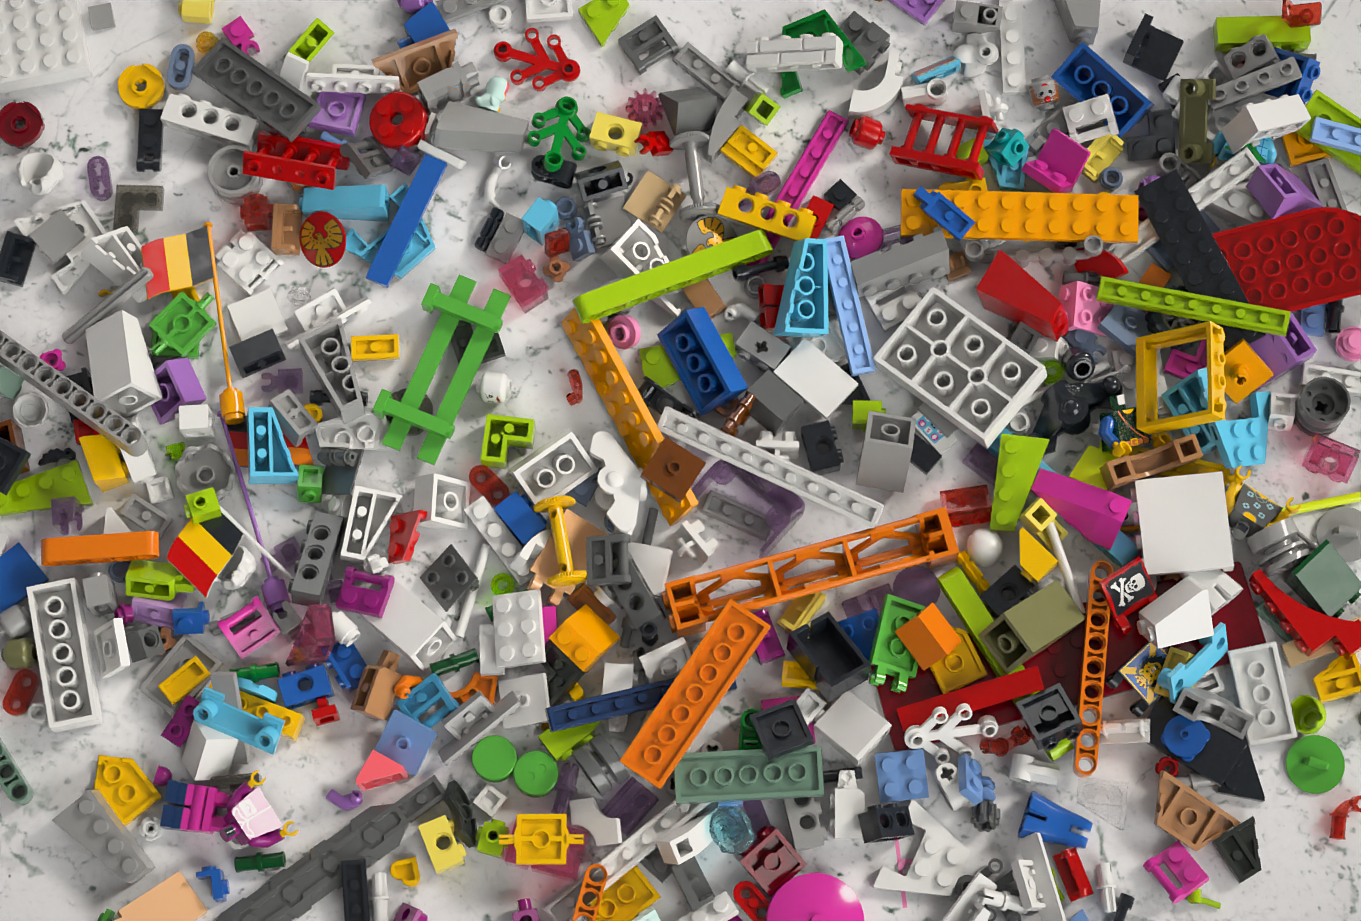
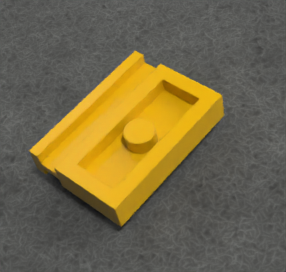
[720,125,778,180]

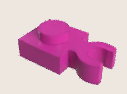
[221,16,260,55]

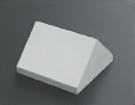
[182,720,239,781]

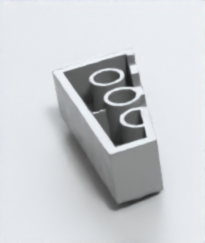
[850,225,950,297]
[298,318,365,425]
[52,790,156,883]

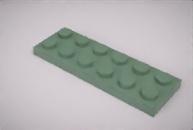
[674,746,824,804]

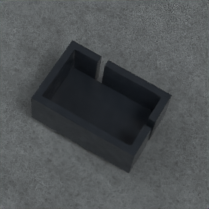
[786,611,871,702]

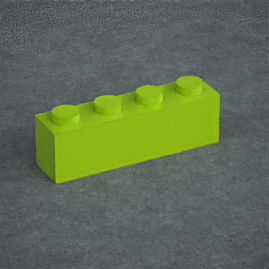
[1213,15,1311,54]

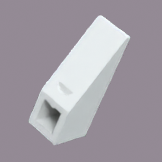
[656,808,725,865]

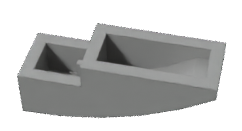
[708,88,749,164]

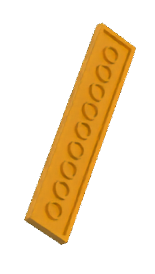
[900,189,1138,243]
[561,307,699,526]

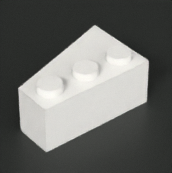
[339,485,402,565]

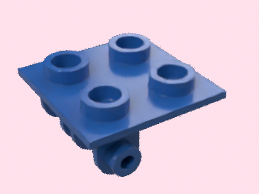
[838,608,879,661]

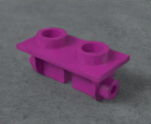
[161,695,200,748]

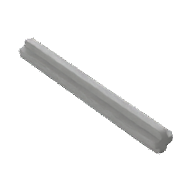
[62,267,154,344]

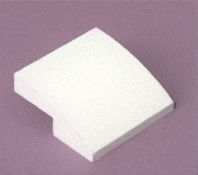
[617,542,673,597]

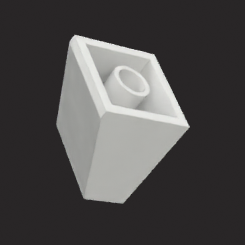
[1137,576,1214,649]
[814,691,892,767]

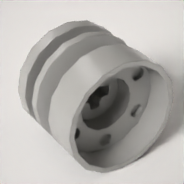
[1246,518,1311,577]

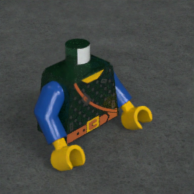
[1098,394,1171,457]

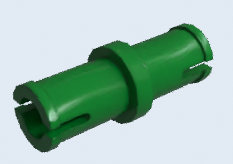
[229,662,280,683]

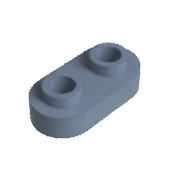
[167,44,196,91]

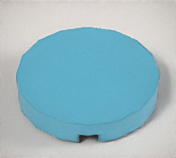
[237,677,278,703]

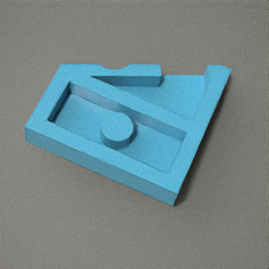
[983,139,1028,192]

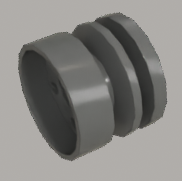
[1294,377,1351,438]

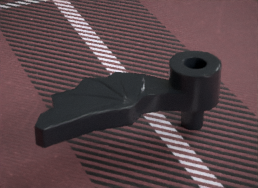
[38,448,76,466]

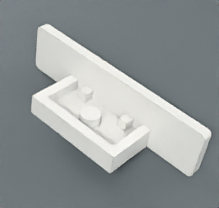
[306,64,401,95]
[284,288,371,350]
[1011,832,1066,921]
[942,872,997,921]

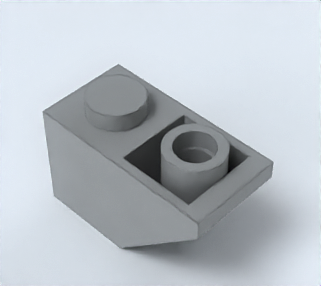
[952,0,1003,34]

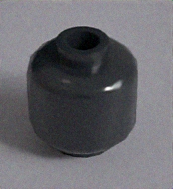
[1061,347,1095,381]

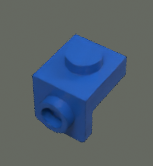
[172,602,210,635]
[196,866,230,902]

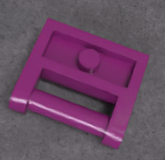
[335,566,395,619]

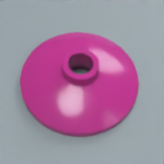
[838,217,884,259]

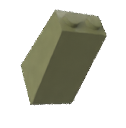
[978,580,1086,674]

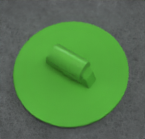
[1286,735,1345,794]

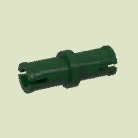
[429,648,480,676]
[234,851,286,873]

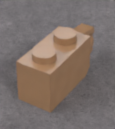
[350,650,402,721]

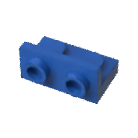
[322,642,367,693]

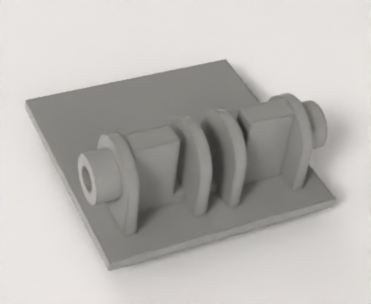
[578,195,631,249]

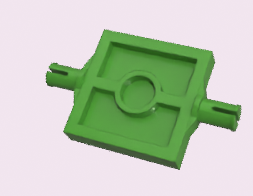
[148,291,217,358]

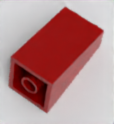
[976,250,1069,342]

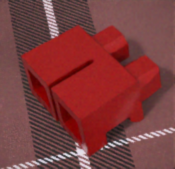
[758,284,785,331]

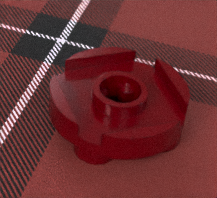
[0,101,45,149]

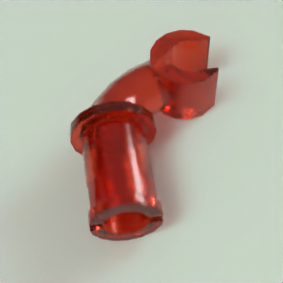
[979,725,1031,757]
[1329,795,1361,840]

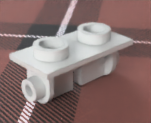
[1100,719,1150,744]

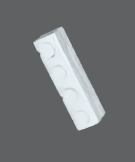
[746,33,843,74]

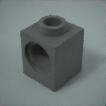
[125,623,165,663]

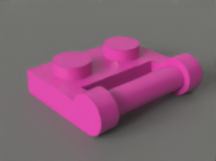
[217,596,281,659]
[1143,840,1209,904]

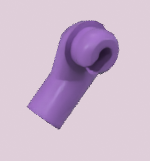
[326,789,363,811]

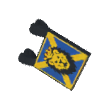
[1104,641,1168,717]

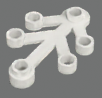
[904,703,999,764]

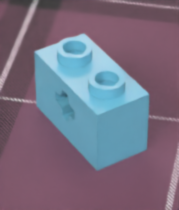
[521,197,560,246]

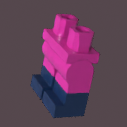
[160,780,231,835]

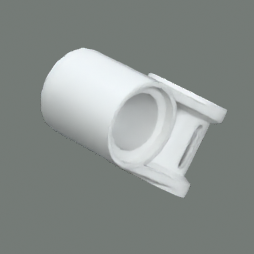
[934,763,970,811]

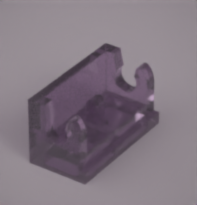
[51,496,84,535]

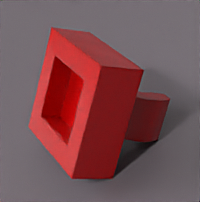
[311,696,340,726]

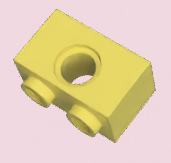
[589,112,642,157]
[418,815,467,874]

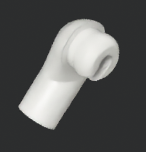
[724,303,759,323]

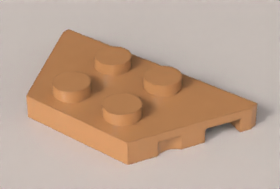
[371,29,458,94]
[1154,770,1240,851]

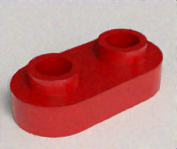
[733,881,770,921]

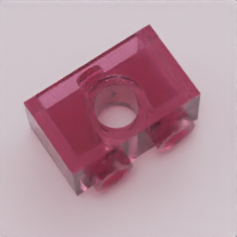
[498,255,549,314]
[1302,432,1360,484]

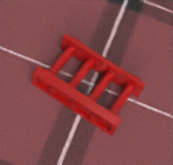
[889,103,999,181]
[243,130,350,190]

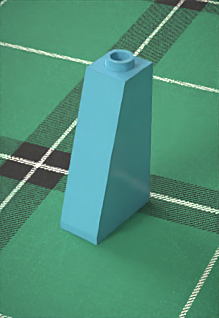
[299,184,390,222]

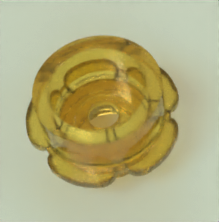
[196,31,219,53]

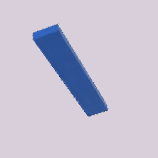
[366,154,447,288]

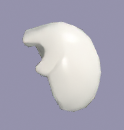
[12,392,49,428]
[967,528,1003,568]

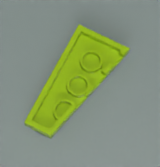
[639,332,736,392]

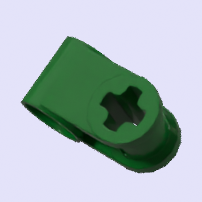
[738,709,763,750]

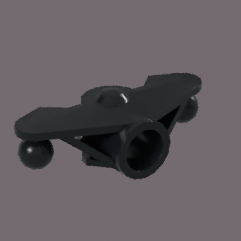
[1027,375,1123,456]

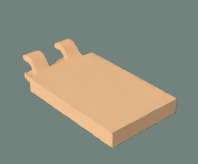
[526,509,607,606]
[114,871,208,921]

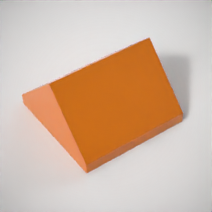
[894,602,962,671]

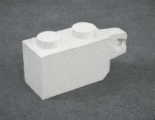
[602,663,639,733]
[829,770,865,839]

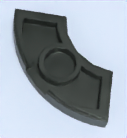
[443,780,477,848]

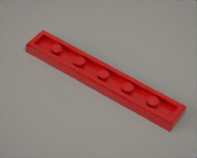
[897,666,1045,732]

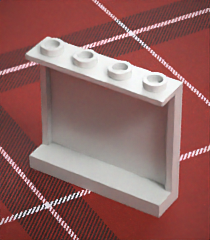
[1130,471,1234,576]

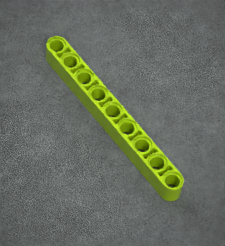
[572,229,773,324]
[936,566,1074,761]

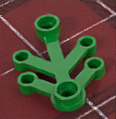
[526,96,591,172]

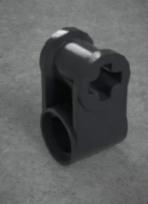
[531,155,577,189]

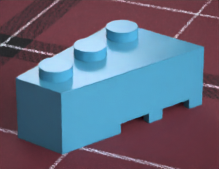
[247,407,299,484]

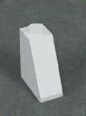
[114,414,157,484]

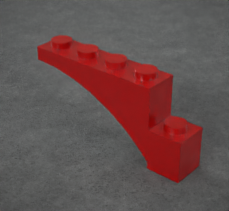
[1249,569,1361,660]

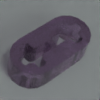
[87,156,113,201]

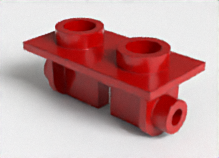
[1053,848,1094,902]

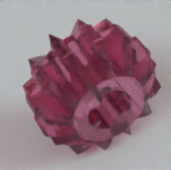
[626,88,665,129]

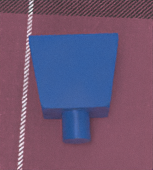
[397,1,456,49]

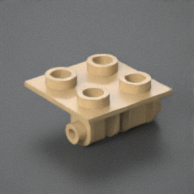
[623,171,687,233]

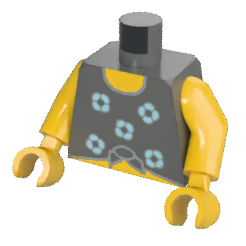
[1225,465,1301,540]

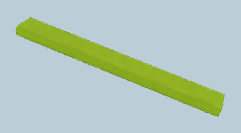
[1096,276,1291,337]

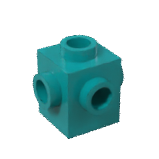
[987,127,1029,167]

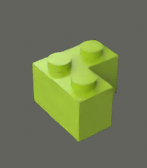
[481,414,536,469]

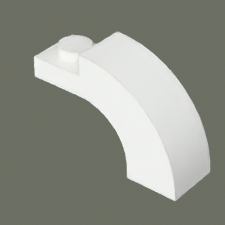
[848,52,904,120]

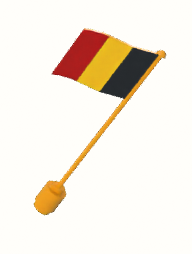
[141,222,246,425]

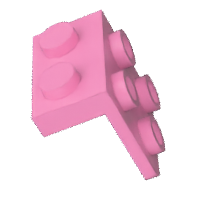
[1058,281,1114,337]

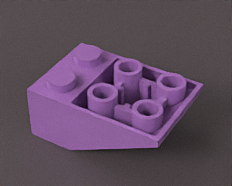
[1246,163,1324,219]
[1250,311,1317,393]

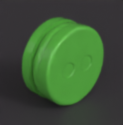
[472,735,518,783]
[513,750,559,798]

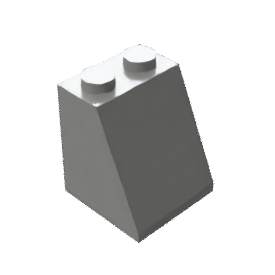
[1054,0,1101,45]
[856,411,916,493]

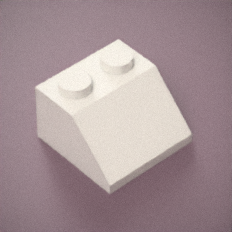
[413,473,471,530]

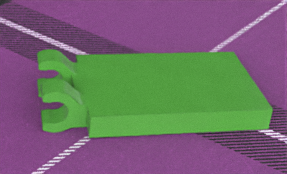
[869,594,925,693]

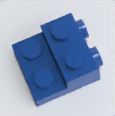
[1264,47,1320,105]

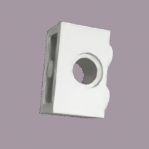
[175,404,215,441]

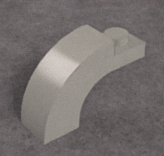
[1173,687,1255,740]

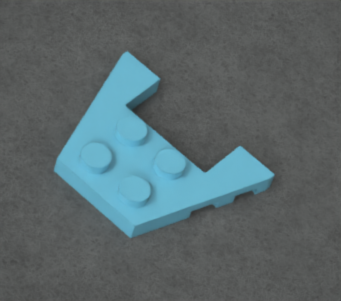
[345,183,436,279]
[1199,391,1271,469]

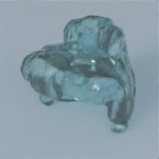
[709,806,755,854]

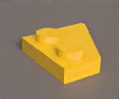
[1312,654,1361,703]

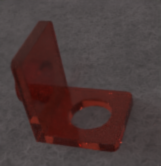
[1282,0,1322,28]

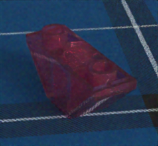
[285,604,336,667]

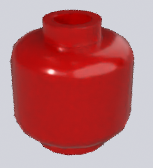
[849,116,885,150]

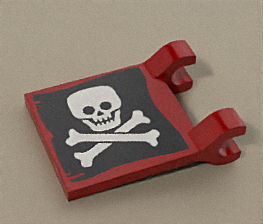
[1099,557,1158,635]

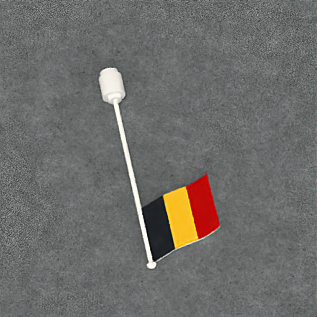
[166,489,361,647]

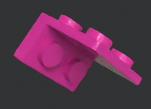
[1021,129,1091,193]

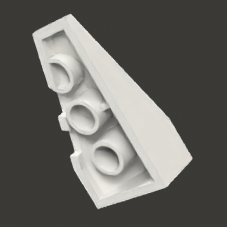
[600,219,690,317]

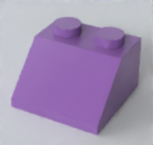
[151,358,207,425]

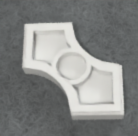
[569,797,622,847]

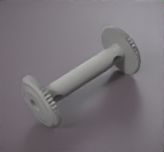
[669,131,720,221]

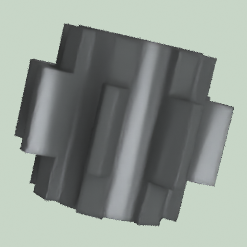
[970,800,1000,832]

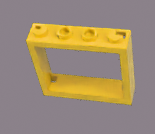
[1136,321,1226,435]

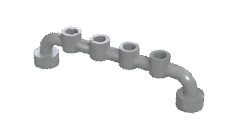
[965,235,1103,268]

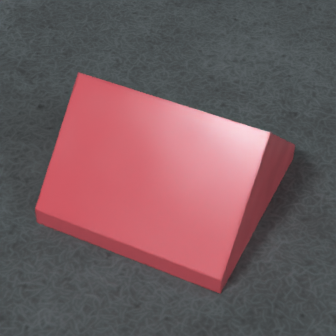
[356,750,409,791]

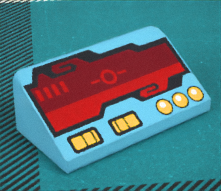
[911,56,961,85]

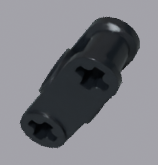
[638,376,700,419]

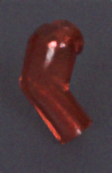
[566,369,583,406]

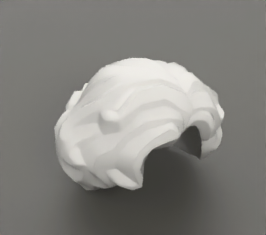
[16,152,64,195]
[214,545,257,590]

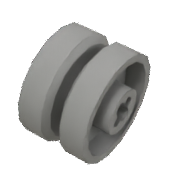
[207,145,263,204]

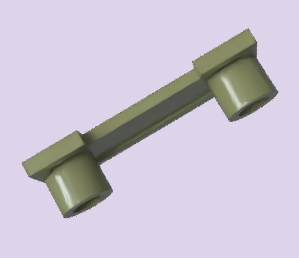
[1178,79,1216,163]

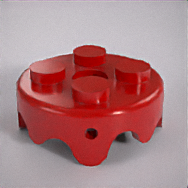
[369,92,429,151]

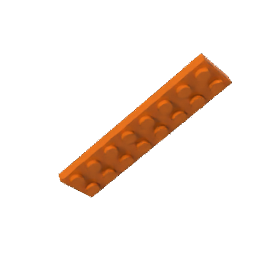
[619,599,771,790]

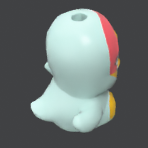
[475,76,509,113]

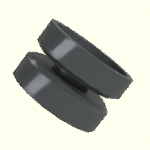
[571,733,630,797]

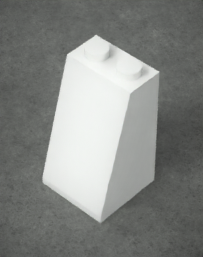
[85,310,162,418]
[358,571,458,674]

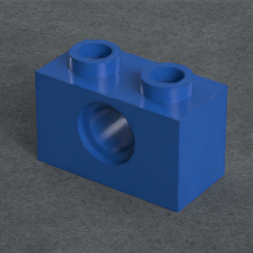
[277,663,335,710]

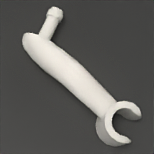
[483,155,511,208]

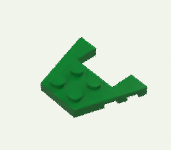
[780,9,867,99]

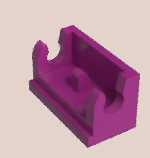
[753,609,785,665]

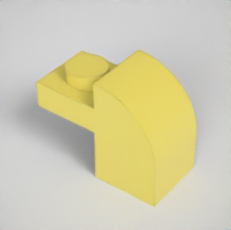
[1019,498,1068,550]

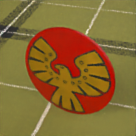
[299,211,346,268]

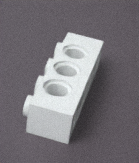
[160,93,261,152]

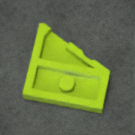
[578,0,630,47]

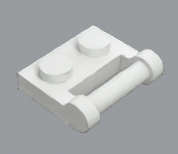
[1063,94,1119,145]
[863,284,921,333]

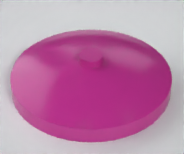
[765,873,864,921]

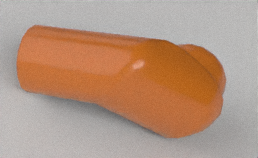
[394,675,423,699]

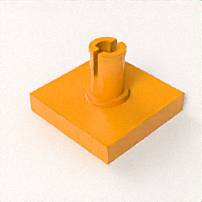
[1205,338,1274,404]

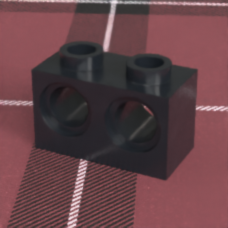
[858,803,915,844]

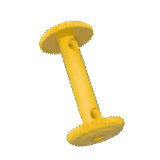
[534,495,587,587]

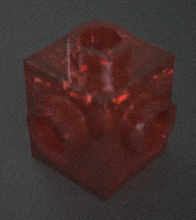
[240,194,274,231]

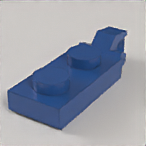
[913,186,975,242]

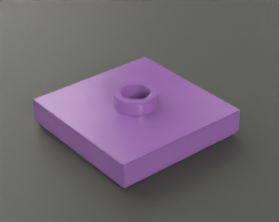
[309,91,366,137]

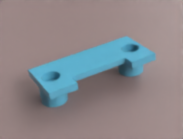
[1157,622,1228,704]
[193,687,285,755]

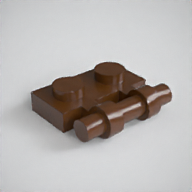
[720,393,756,437]

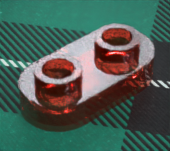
[469,465,510,506]
[3,669,39,717]

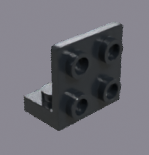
[1123,13,1184,81]

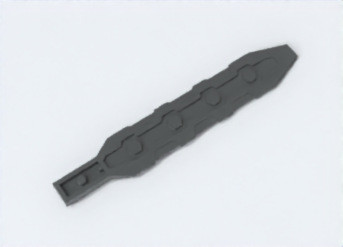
[216,775,446,921]

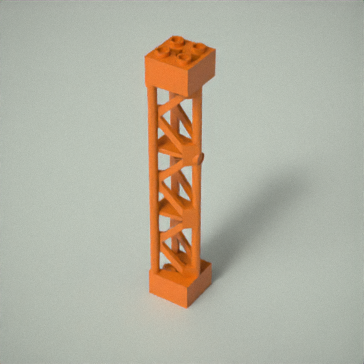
[661,507,959,639]

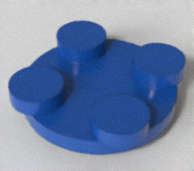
[1160,714,1210,762]

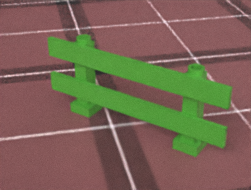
[372,274,511,466]

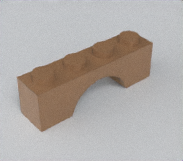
[1099,433,1203,491]

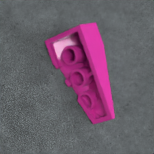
[1030,468,1132,550]

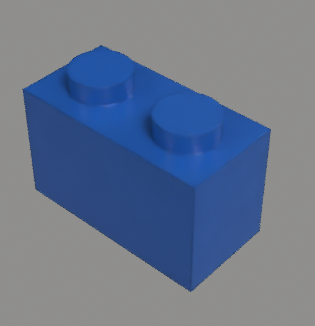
[494,491,548,547]

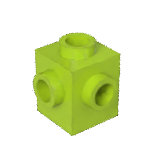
[475,819,511,859]

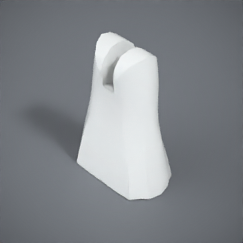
[1179,569,1243,616]

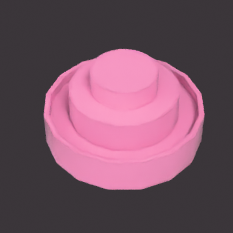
[608,314,641,350]
[1335,326,1361,362]

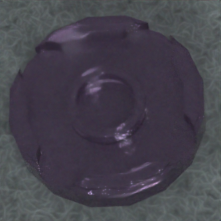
[892,565,941,607]

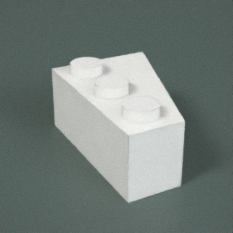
[1221,94,1311,154]
[81,226,156,303]

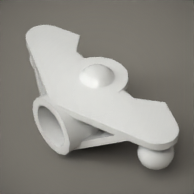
[590,431,647,536]

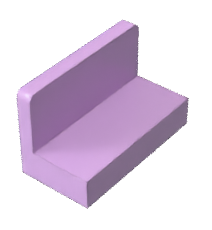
[132,593,187,630]

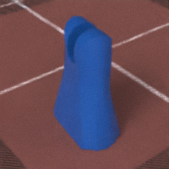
[1018,791,1093,849]

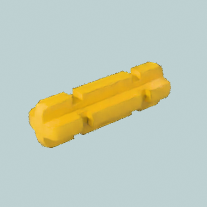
[957,550,991,594]

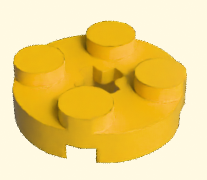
[118,64,166,110]

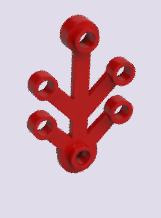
[494,28,580,92]

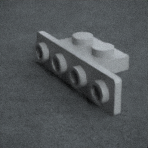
[1208,57,1302,111]
[438,691,521,766]

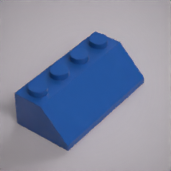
[1051,42,1155,138]
[657,307,748,416]

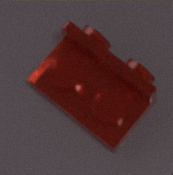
[940,484,992,527]

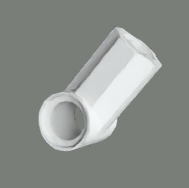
[901,78,947,109]
[1009,754,1060,786]

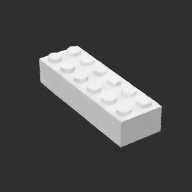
[26,578,103,733]

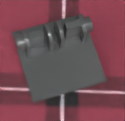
[317,449,364,495]
[420,544,480,612]

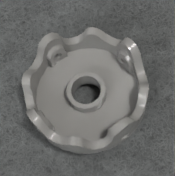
[175,444,236,502]

